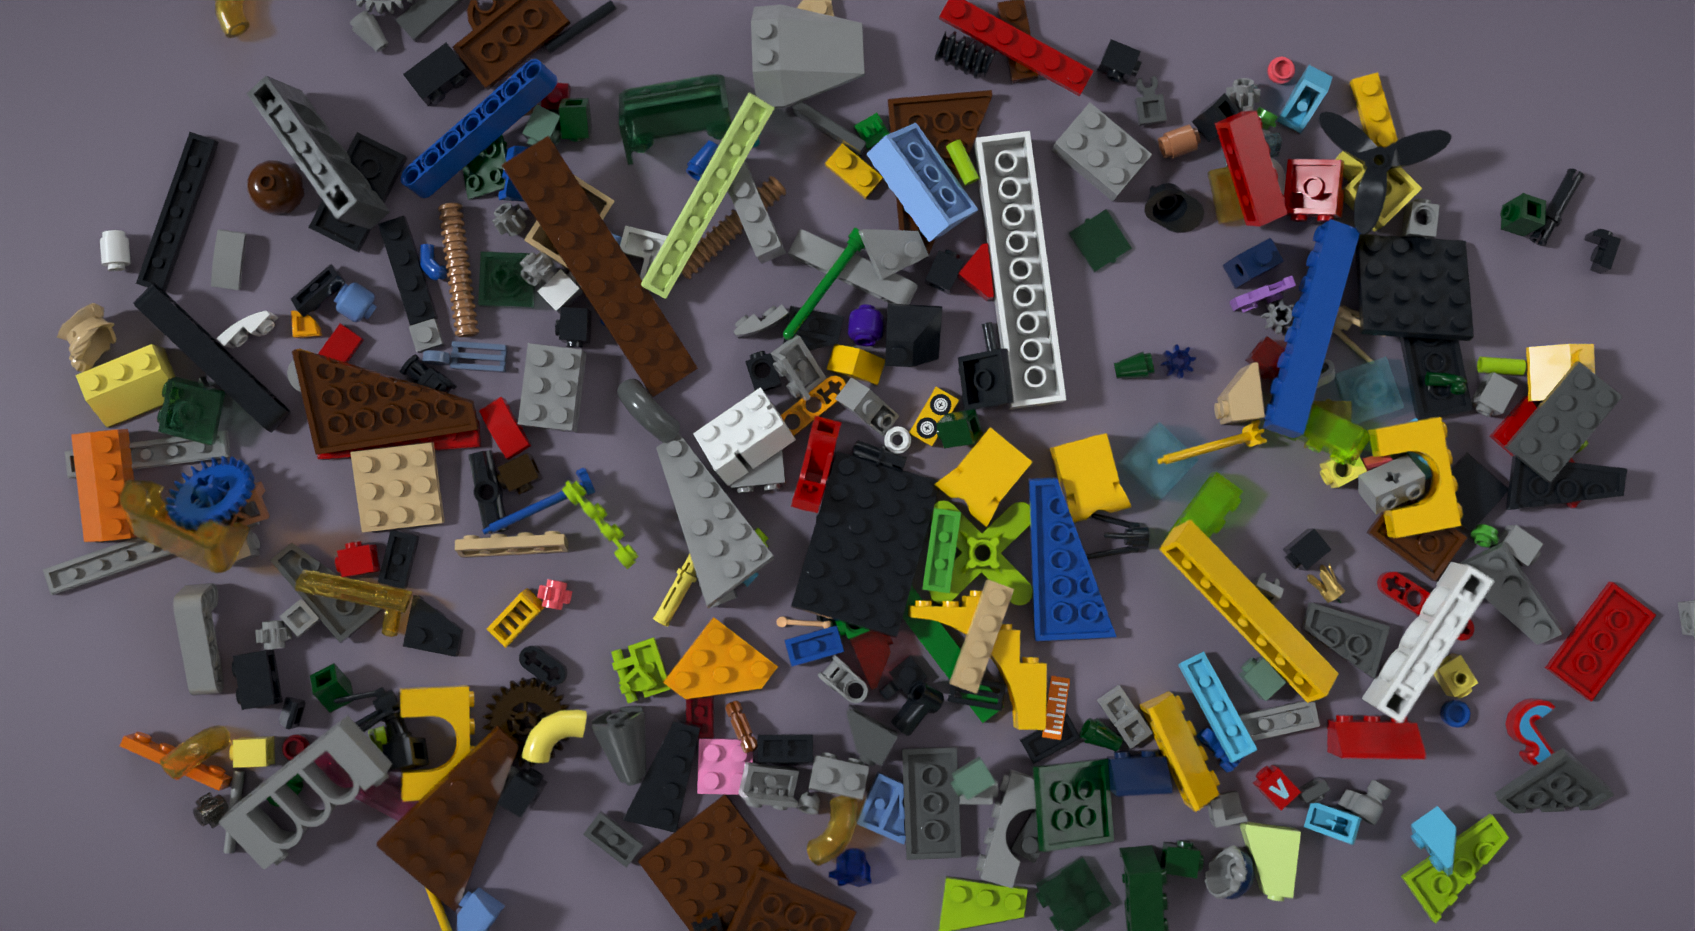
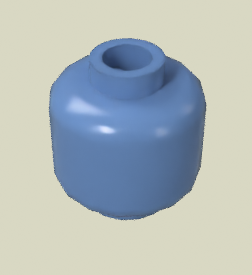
[334,282,377,323]

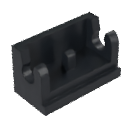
[758,735,814,766]

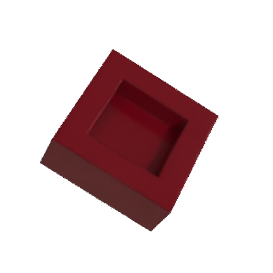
[541,83,570,112]

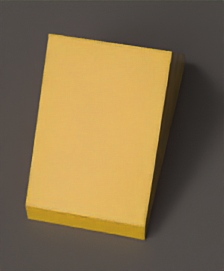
[826,344,885,386]

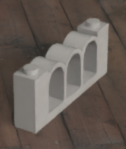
[218,715,392,870]

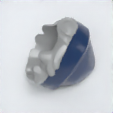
[1204,846,1254,899]

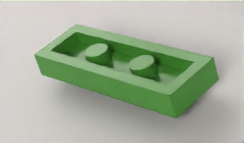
[922,508,961,593]

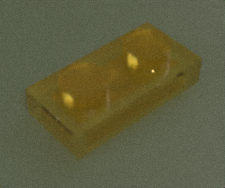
[1207,167,1244,225]

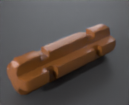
[725,701,758,753]

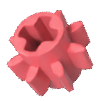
[537,579,573,610]

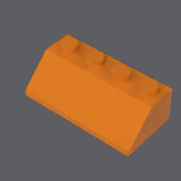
[71,429,141,542]

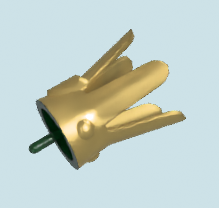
[1307,563,1345,603]

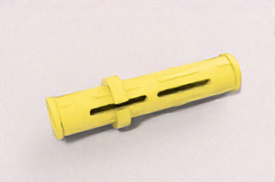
[653,553,697,627]

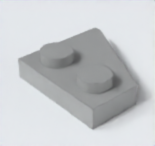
[858,229,929,279]

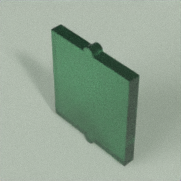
[1069,209,1132,272]

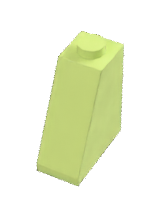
[1240,822,1301,901]

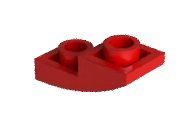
[479,397,531,460]

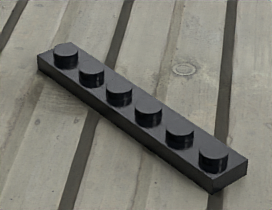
[136,132,219,292]

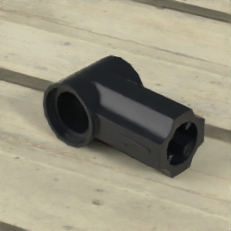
[891,680,944,736]

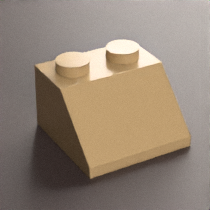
[1214,362,1265,425]

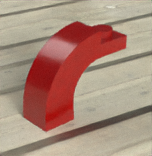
[791,416,842,513]

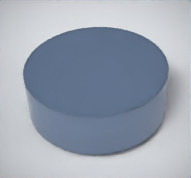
[422,350,451,365]

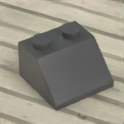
[847,705,898,767]

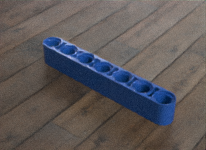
[400,59,558,198]

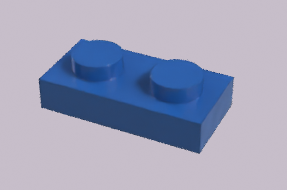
[784,625,844,666]

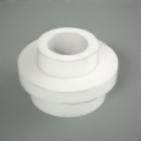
[884,427,911,454]

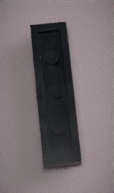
[378,216,438,326]

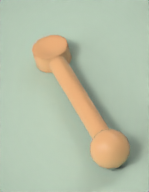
[776,616,833,629]

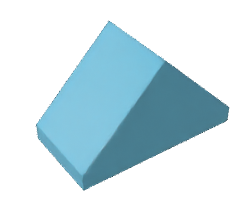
[1304,802,1361,845]

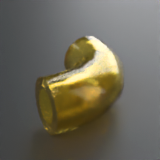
[215,0,250,38]
[160,725,231,780]
[807,796,858,866]

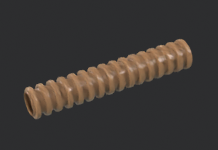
[681,176,786,279]
[438,203,479,337]

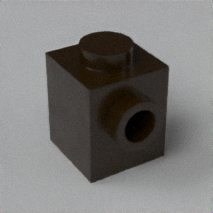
[497,453,543,495]

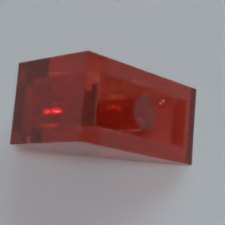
[850,631,894,690]

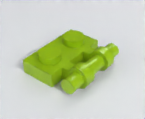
[611,637,671,703]

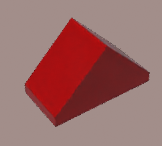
[957,243,994,301]

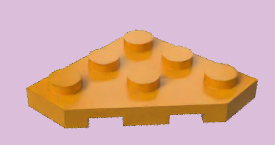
[663,617,778,699]

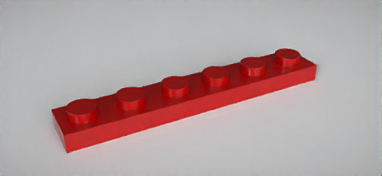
[939,0,1094,97]

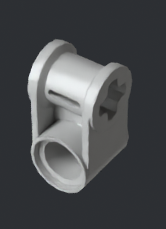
[817,655,869,703]

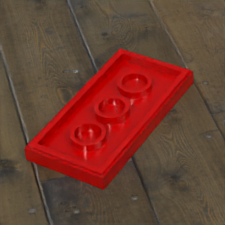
[1545,582,1656,702]

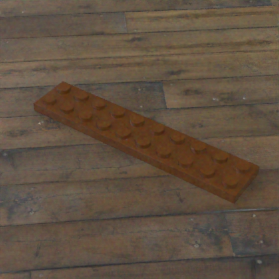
[501,136,698,397]

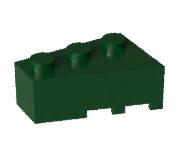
[1119,845,1169,931]

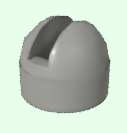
[797,792,820,815]

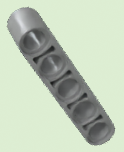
[788,229,918,305]

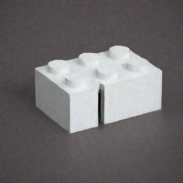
[693,387,796,486]

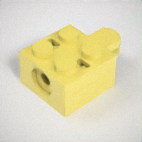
[1335,151,1422,232]

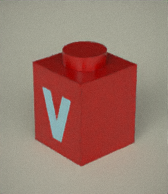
[1253,765,1301,811]

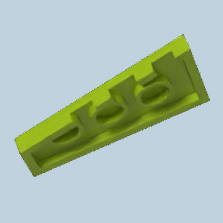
[1401,814,1509,924]

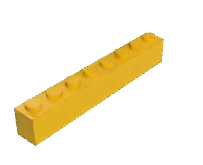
[1159,519,1339,703]

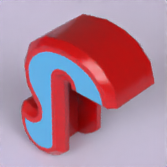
[1505,698,1555,766]

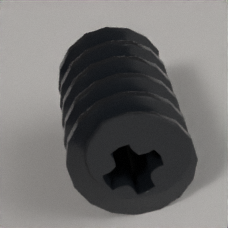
[935,30,996,79]

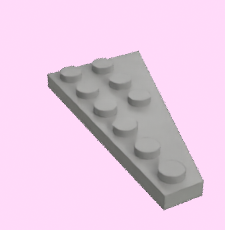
[656,432,774,608]

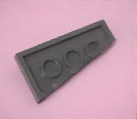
[270,543,384,643]

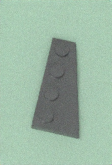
[1459,542,1563,645]

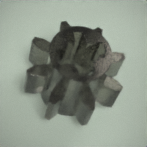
[193,792,229,828]

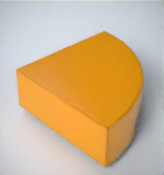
[291,311,322,338]

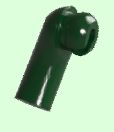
[1425,372,1468,395]

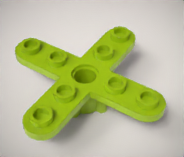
[929,500,1033,606]

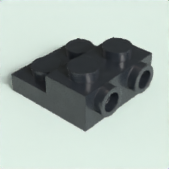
[958,348,1014,411]

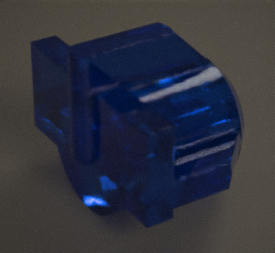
[829,848,872,887]

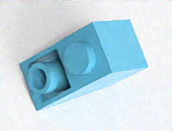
[1410,806,1457,876]

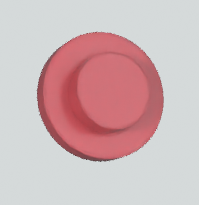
[1267,57,1295,84]

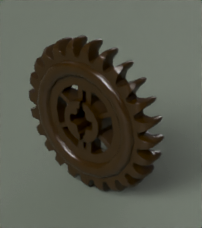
[482,677,570,767]

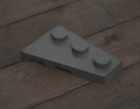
[1301,602,1390,679]

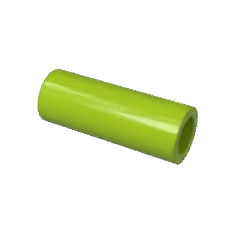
[946,139,979,186]
[1477,356,1526,376]

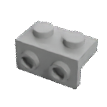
[770,334,827,401]
[808,752,869,800]
[738,762,799,810]

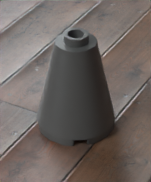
[591,706,646,786]

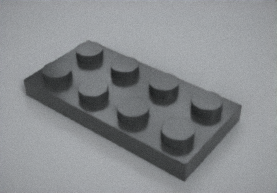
[1505,362,1623,482]
[902,746,961,860]

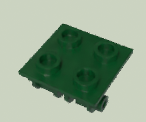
[462,134,508,200]

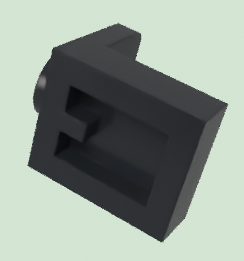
[1584,229,1621,274]

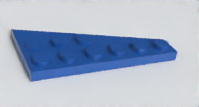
[1029,477,1117,641]

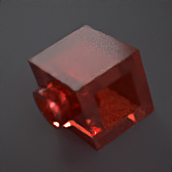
[1245,336,1285,380]

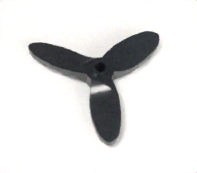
[1319,112,1452,235]

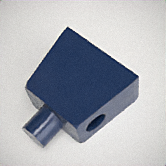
[1222,238,1284,289]

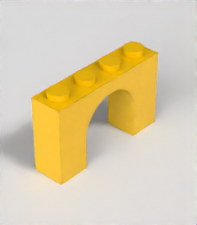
[1368,417,1463,538]
[400,685,475,801]

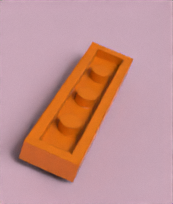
[119,732,233,791]

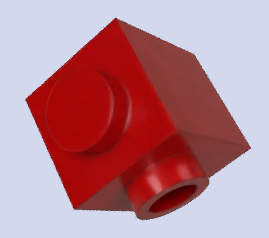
[335,541,381,577]

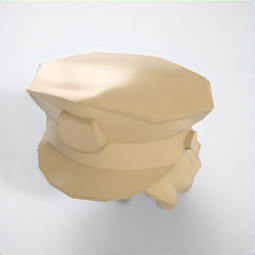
[57,303,116,373]

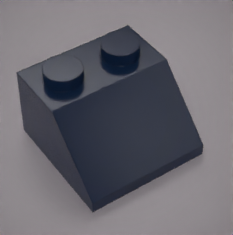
[1107,749,1173,796]

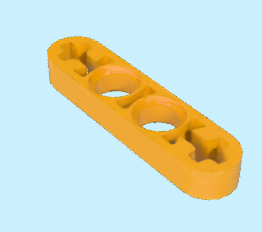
[781,376,846,436]

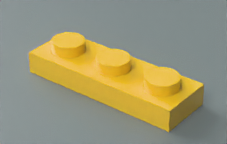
[1349,72,1398,148]

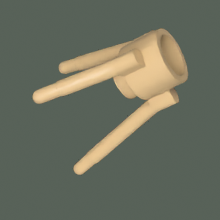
[1332,305,1385,365]

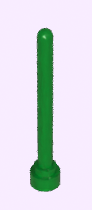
[783,228,866,340]

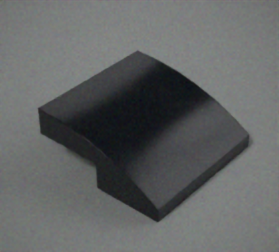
[1451,452,1508,531]

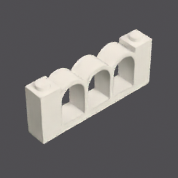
[1362,562,1494,723]

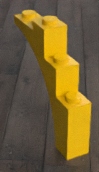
[908,590,1047,730]

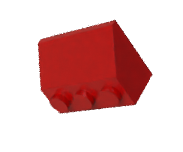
[1327,715,1426,759]

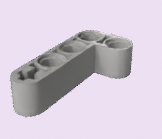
[173,583,224,695]

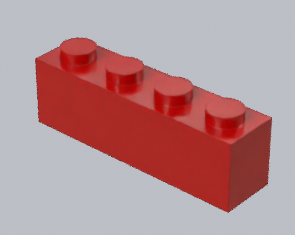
[1215,111,1288,226]

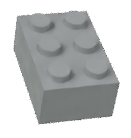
[1052,103,1152,202]
[518,343,587,433]

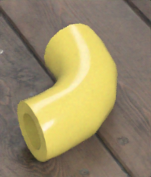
[522,710,587,763]

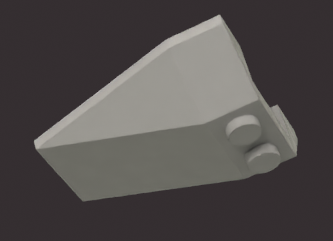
[751,5,865,109]

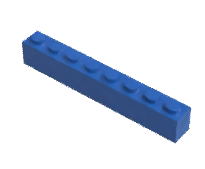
[1263,219,1360,438]

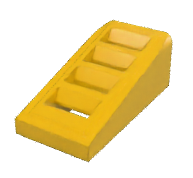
[486,588,545,648]

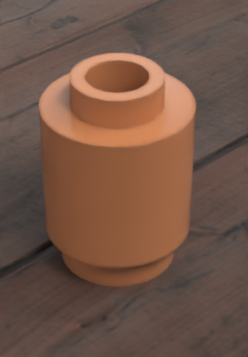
[1158,124,1201,159]

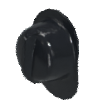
[1144,183,1204,233]

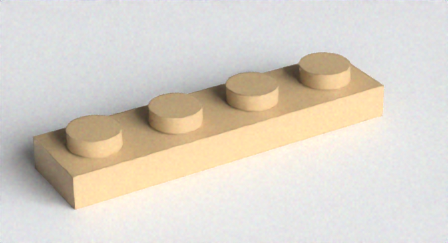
[455,531,569,557]
[949,580,1014,694]

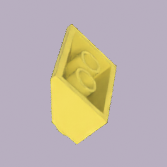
[76,344,183,428]

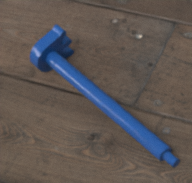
[482,467,595,535]

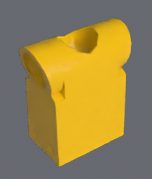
[934,427,1032,527]
[1049,433,1131,523]

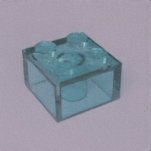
[1117,422,1199,500]

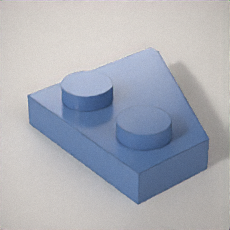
[855,772,906,845]

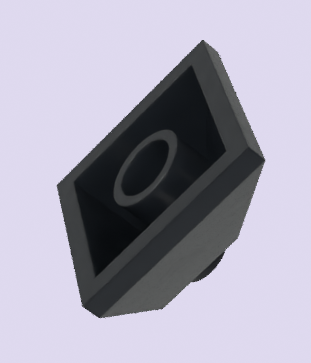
[885,304,942,367]

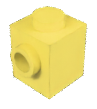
[1433,653,1478,698]

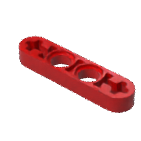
[1377,571,1474,641]

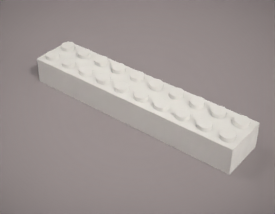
[974,131,1066,410]

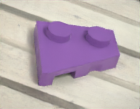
[1229,276,1296,313]

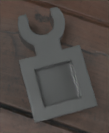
[1135,76,1167,126]

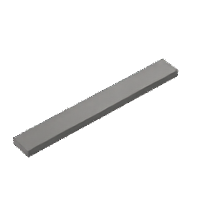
[43,502,259,595]

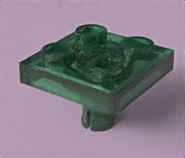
[478,251,535,308]

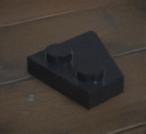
[783,306,844,351]
[403,595,463,657]

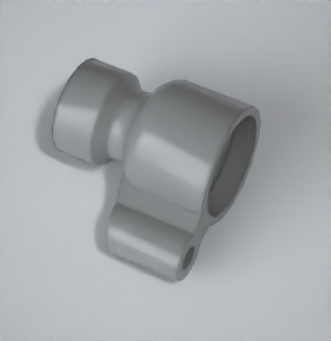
[1338,780,1392,826]

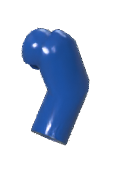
[420,244,448,281]

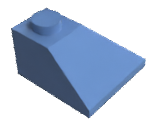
[457,887,505,931]

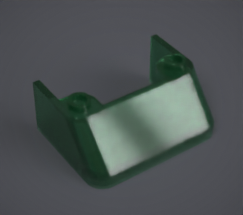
[619,74,732,165]

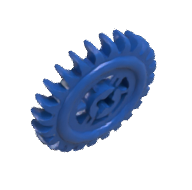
[166,456,255,530]

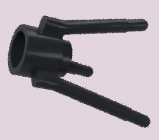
[1086,513,1149,559]
[334,687,400,732]

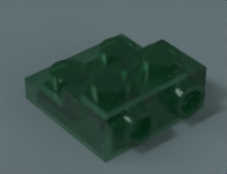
[157,376,225,445]
[1035,856,1112,931]

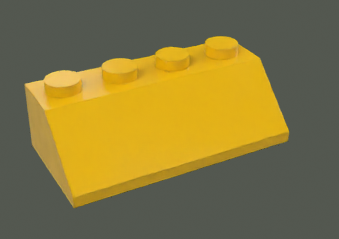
[1139,691,1220,812]

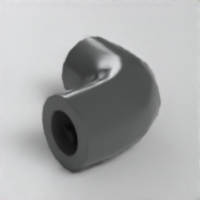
[617,379,680,443]

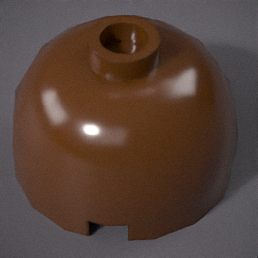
[247,160,304,215]

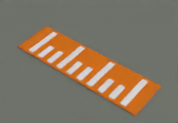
[1042,676,1070,740]

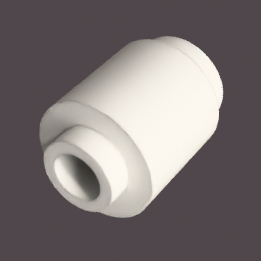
[100,230,131,271]

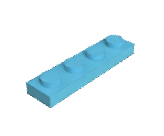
[1178,652,1257,763]

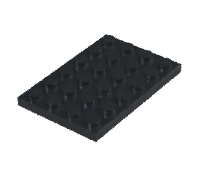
[791,451,939,638]

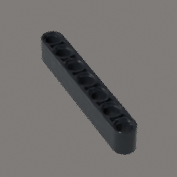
[133,283,291,433]

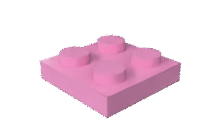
[697,738,754,795]

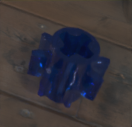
[1161,344,1196,379]

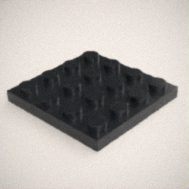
[1356,234,1474,341]

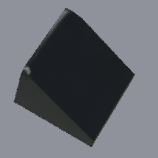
[279,696,306,730]

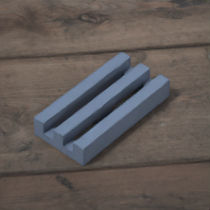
[450,341,507,372]

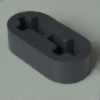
[519,645,567,686]

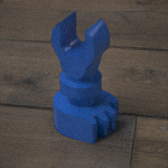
[1196,728,1244,773]

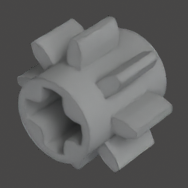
[1226,78,1261,112]
[492,202,528,236]
[520,252,555,286]
[1261,299,1294,334]
[255,620,292,650]

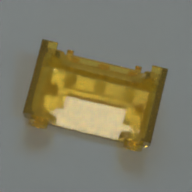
[119,480,251,573]

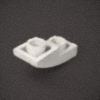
[216,311,278,349]

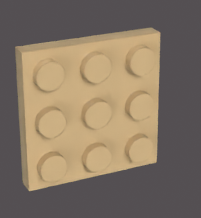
[350,442,445,533]

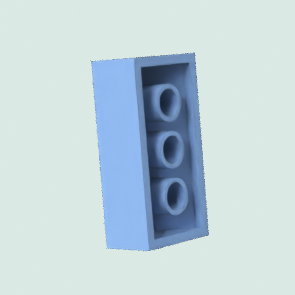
[867,123,978,242]

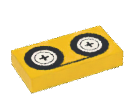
[909,387,959,447]

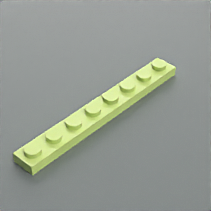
[641,93,774,299]

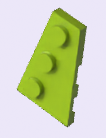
[938,876,1028,931]

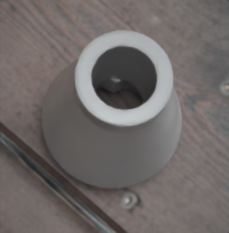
[350,10,389,53]

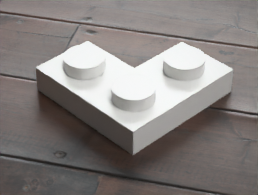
[620,225,667,281]

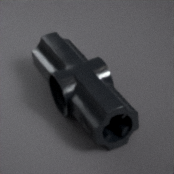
[468,450,509,535]

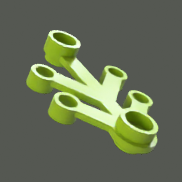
[562,480,639,569]

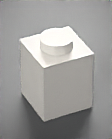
[537,269,583,314]

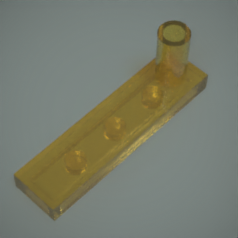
[295,569,412,637]

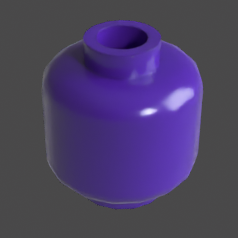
[848,304,884,347]

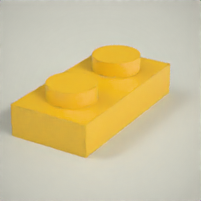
[825,143,883,199]

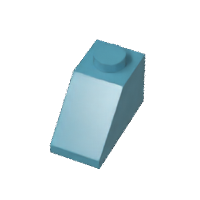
[1277,65,1333,134]

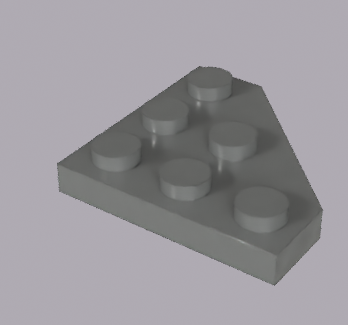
[1495,748,1614,814]

